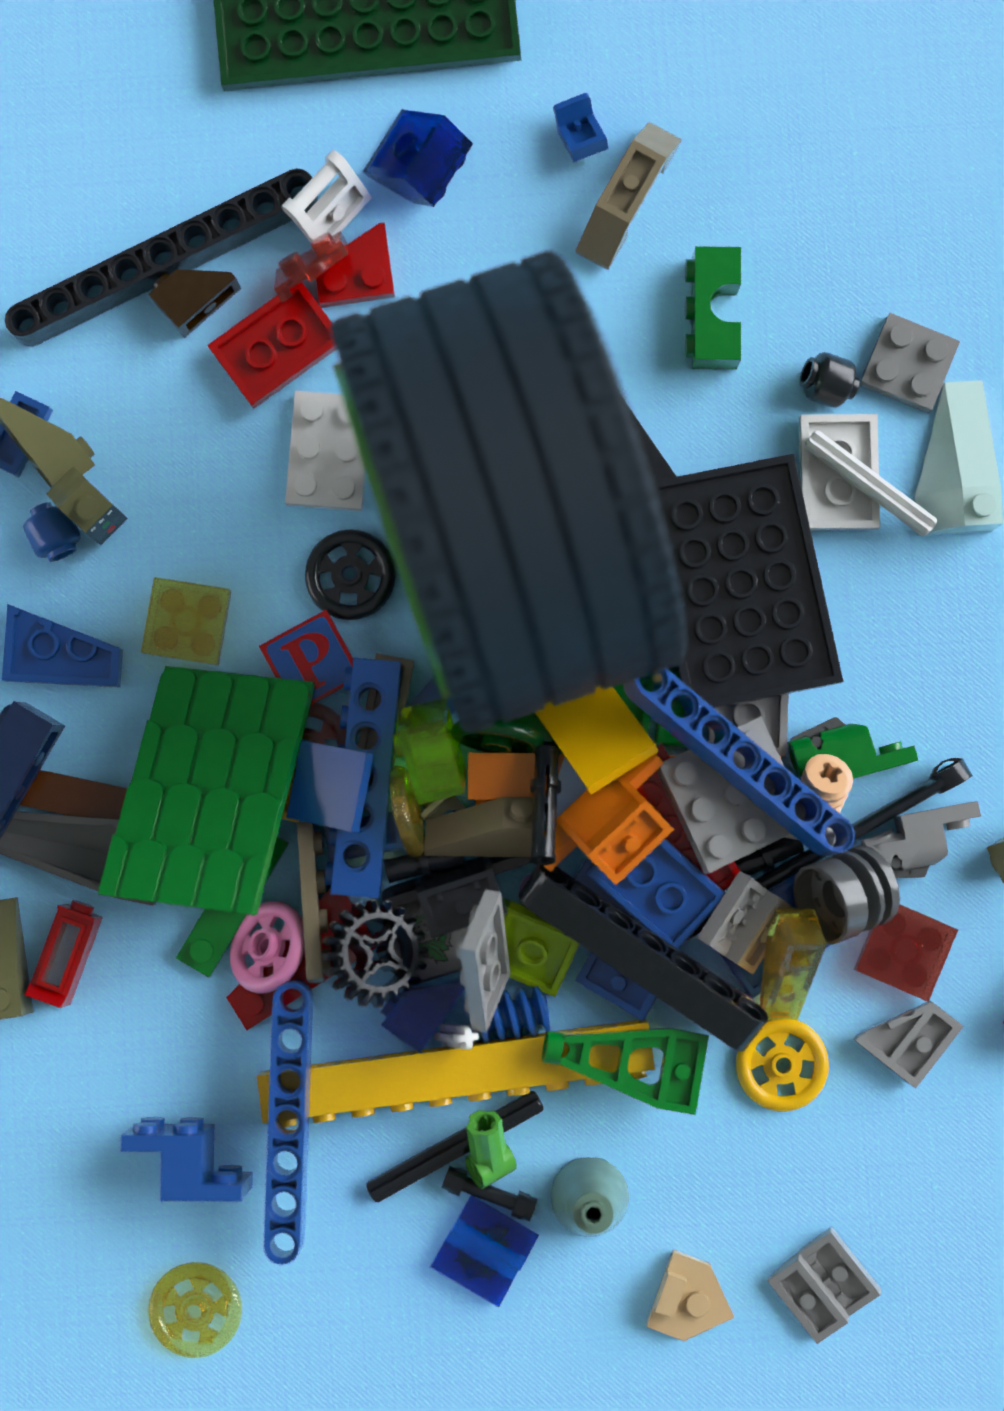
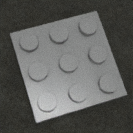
[657,716,805,874]

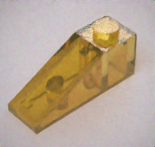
[759,908,827,1023]

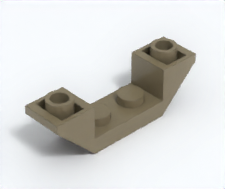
[575,122,682,270]

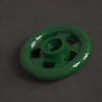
[451,719,544,753]

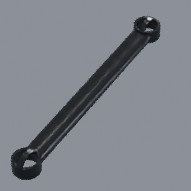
[686,758,973,941]

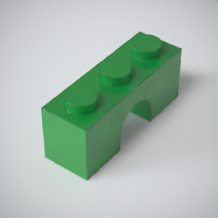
[685,246,741,369]

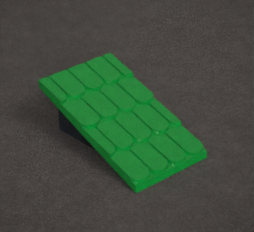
[97,666,316,915]

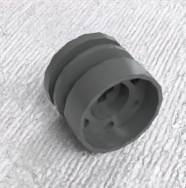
[793,845,900,945]

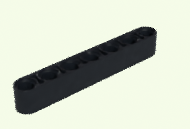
[518,865,769,1051]

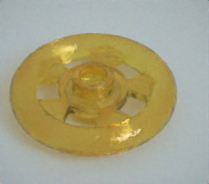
[389,765,425,857]
[148,1262,242,1358]

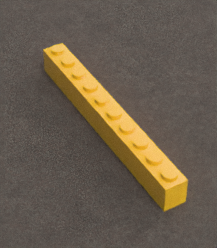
[257,1019,655,1128]

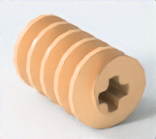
[800,754,853,813]

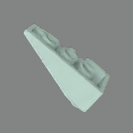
[914,380,1004,536]

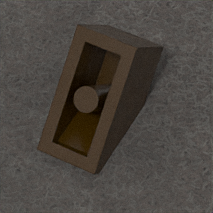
[148,269,241,338]

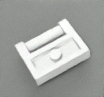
[281,150,372,252]

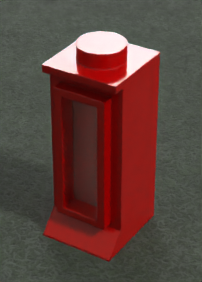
[24,900,103,1008]

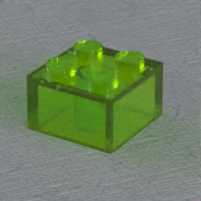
[393,698,467,805]

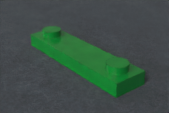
[176,836,290,978]

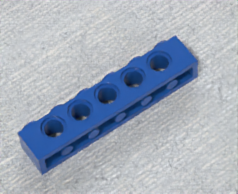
[325,658,403,898]

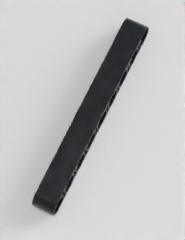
[5,168,318,347]

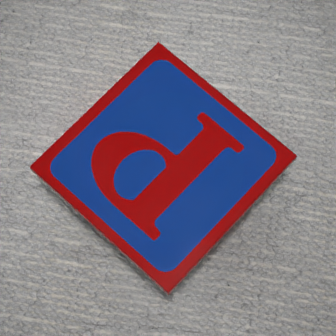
[259,609,353,706]

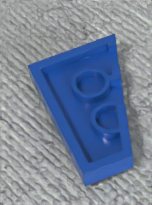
[2,604,123,688]

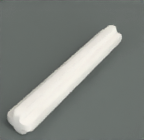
[804,430,937,537]

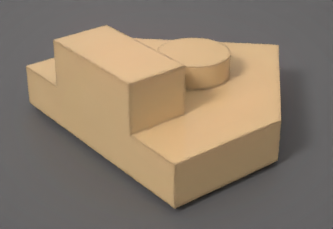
[646,1249,735,1341]

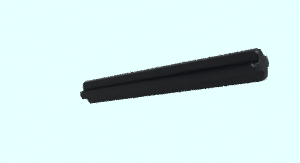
[366,1091,544,1202]

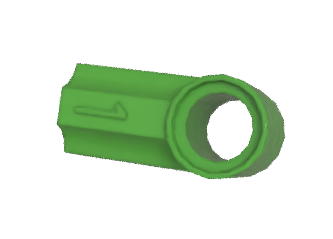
[465,1110,517,1189]

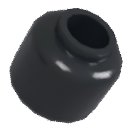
[799,352,860,407]

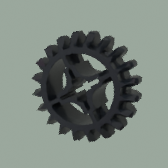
[321,899,429,1008]

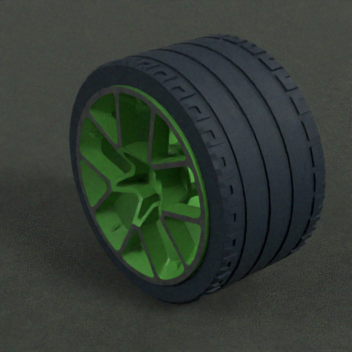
[330,250,687,733]

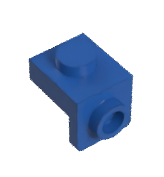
[553,93,609,163]

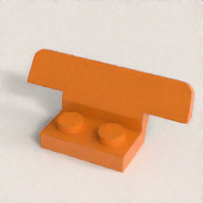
[543,754,674,885]

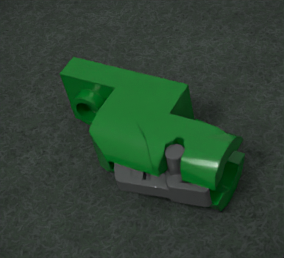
[787,717,919,779]

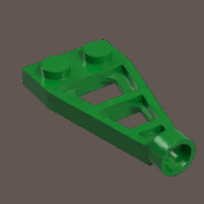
[542,1027,709,1115]

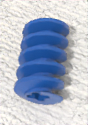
[469,986,551,1044]

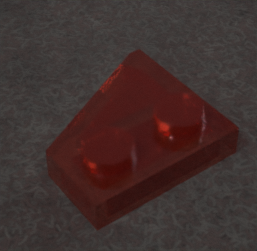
[274,231,349,302]

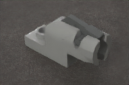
[861,801,981,878]

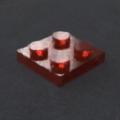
[853,904,958,1002]

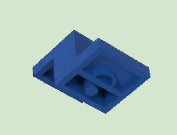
[121,1117,253,1202]

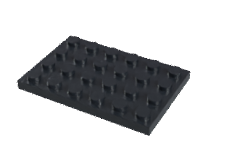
[652,454,844,709]

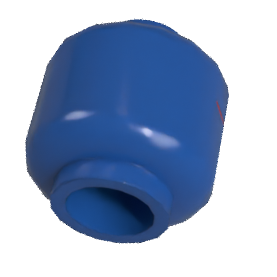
[23,502,81,562]

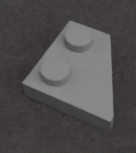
[853,1001,964,1088]

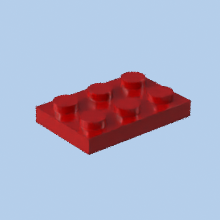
[207,279,336,409]

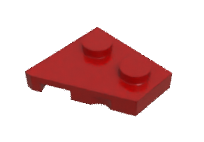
[314,222,395,308]

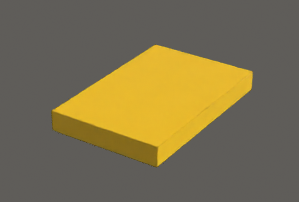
[535,686,659,795]

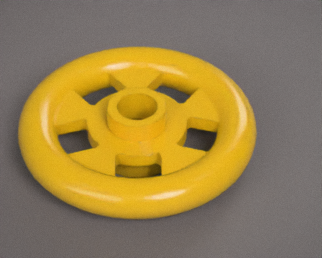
[735,1017,829,1112]

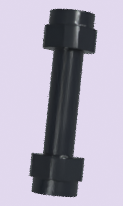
[441,1165,537,1222]

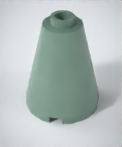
[551,1157,629,1237]

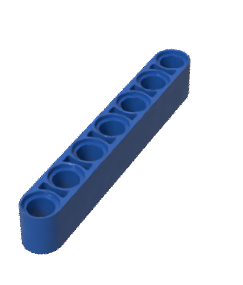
[624,669,855,856]
[263,979,313,1265]

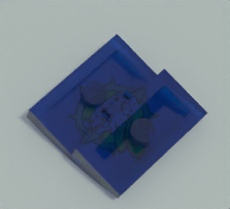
[429,1195,539,1307]

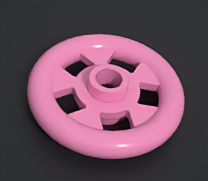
[230,901,305,993]

